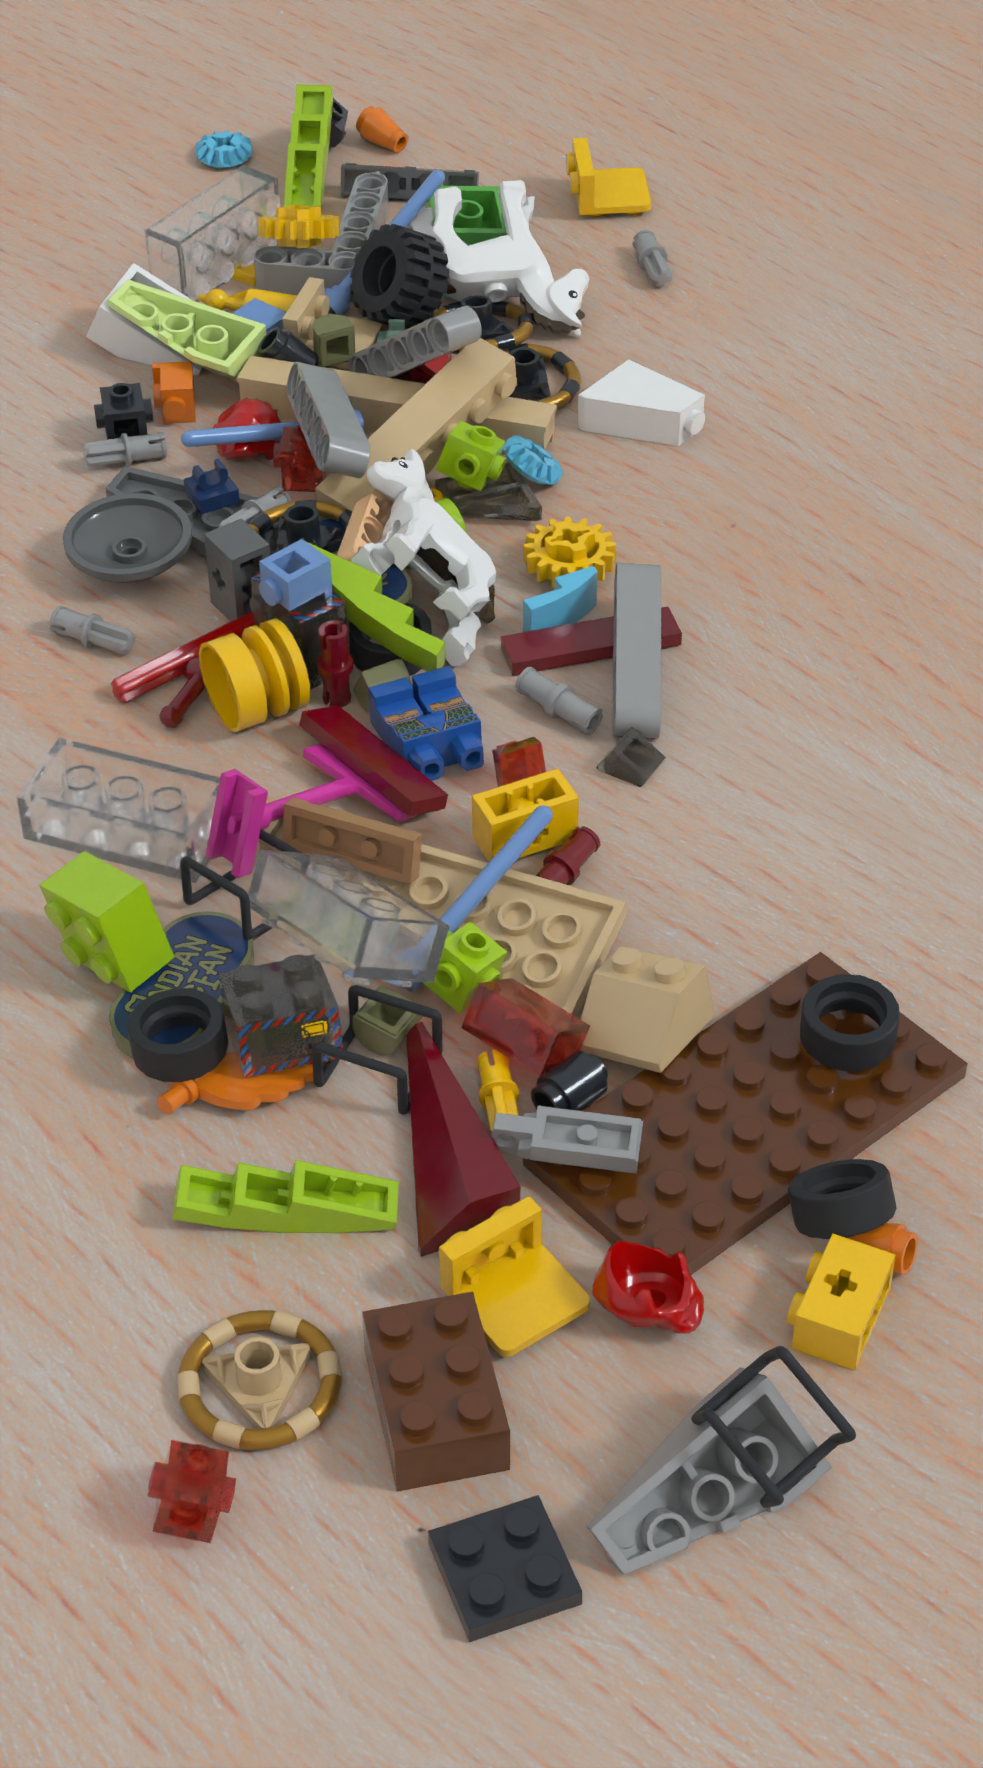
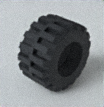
[350,224,449,330]

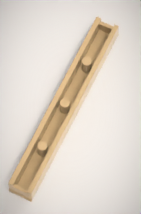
[237,355,557,454]

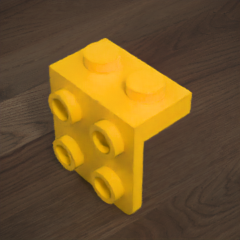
[566,138,651,217]
[439,1196,590,1357]

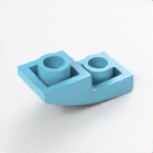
[523,566,597,632]

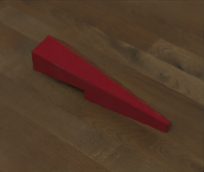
[406,1022,521,1257]

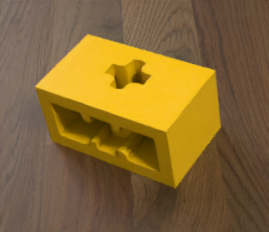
[472,769,579,862]
[786,1233,896,1371]

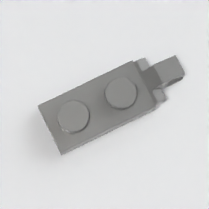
[492,1106,643,1174]

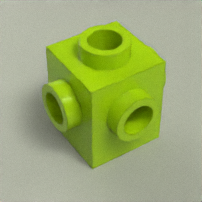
[435,421,506,491]
[423,921,507,1014]

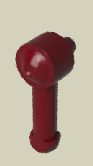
[159,655,205,728]

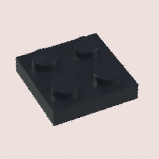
[428,1495,582,1643]

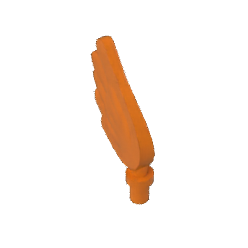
[157,1046,326,1115]

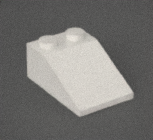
[86,263,203,376]

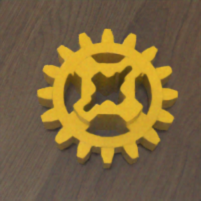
[258,205,340,248]
[523,516,616,588]

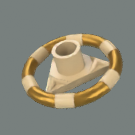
[177,1310,342,1450]

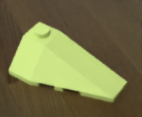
[108,279,266,381]

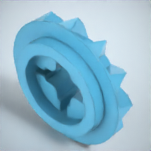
[196,130,253,168]
[503,435,563,485]

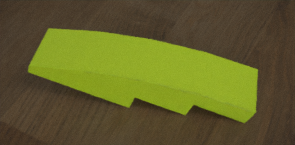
[284,84,334,210]
[307,542,445,672]
[172,1160,399,1233]

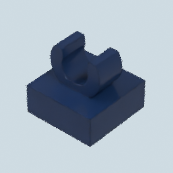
[184,459,240,515]

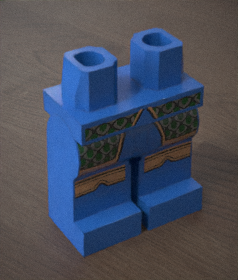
[368,666,484,781]

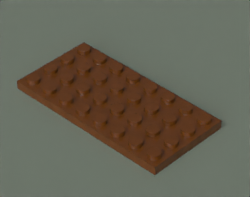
[523,952,968,1275]

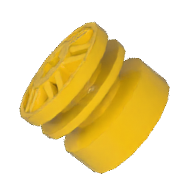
[199,618,310,732]

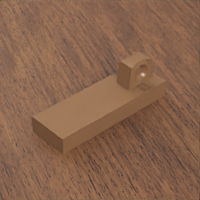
[282,797,422,884]

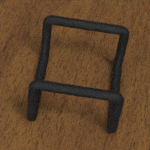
[180,829,311,940]
[312,985,443,1115]
[691,1346,856,1508]

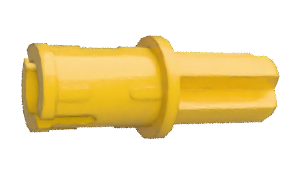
[476,1049,520,1134]

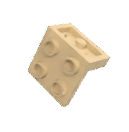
[282,277,383,371]

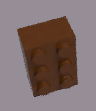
[362,1292,510,1492]

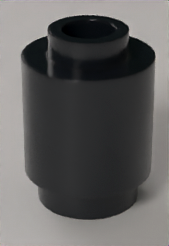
[258,327,317,366]
[531,1051,608,1111]

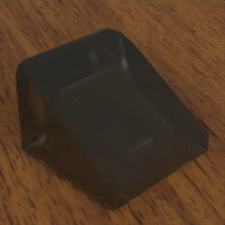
[596,727,666,787]

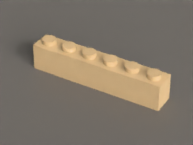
[315,338,517,512]

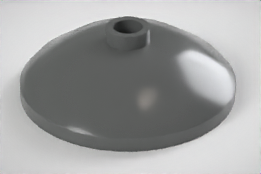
[63,493,192,583]

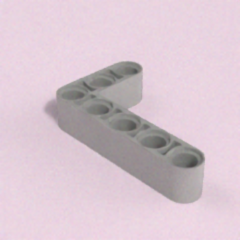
[254,172,389,302]

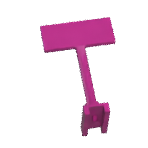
[205,744,421,878]

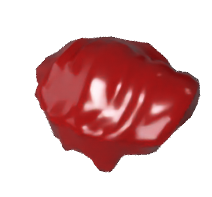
[214,397,281,460]
[592,1241,704,1334]

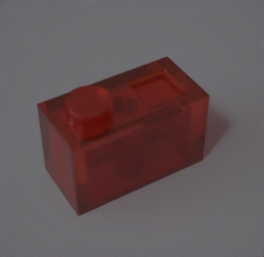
[461,978,590,1077]

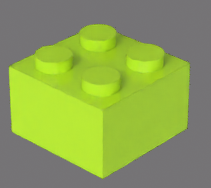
[39,851,175,993]

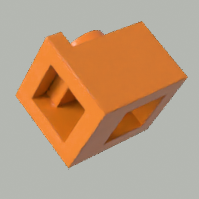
[152,361,196,424]

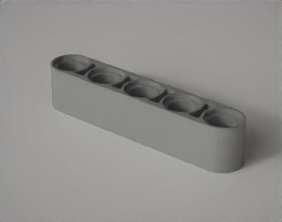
[348,306,482,378]
[287,362,370,479]
[612,563,662,738]

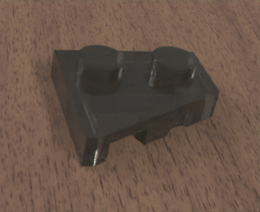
[435,462,542,521]

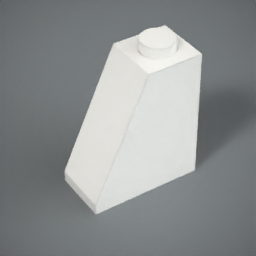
[578,359,705,446]

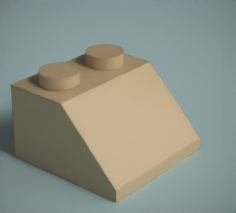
[574,946,715,1073]

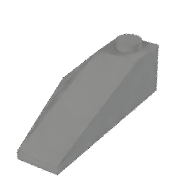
[587,1367,832,1575]

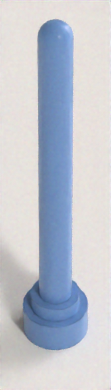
[325,170,445,315]
[181,409,364,447]
[385,805,553,992]

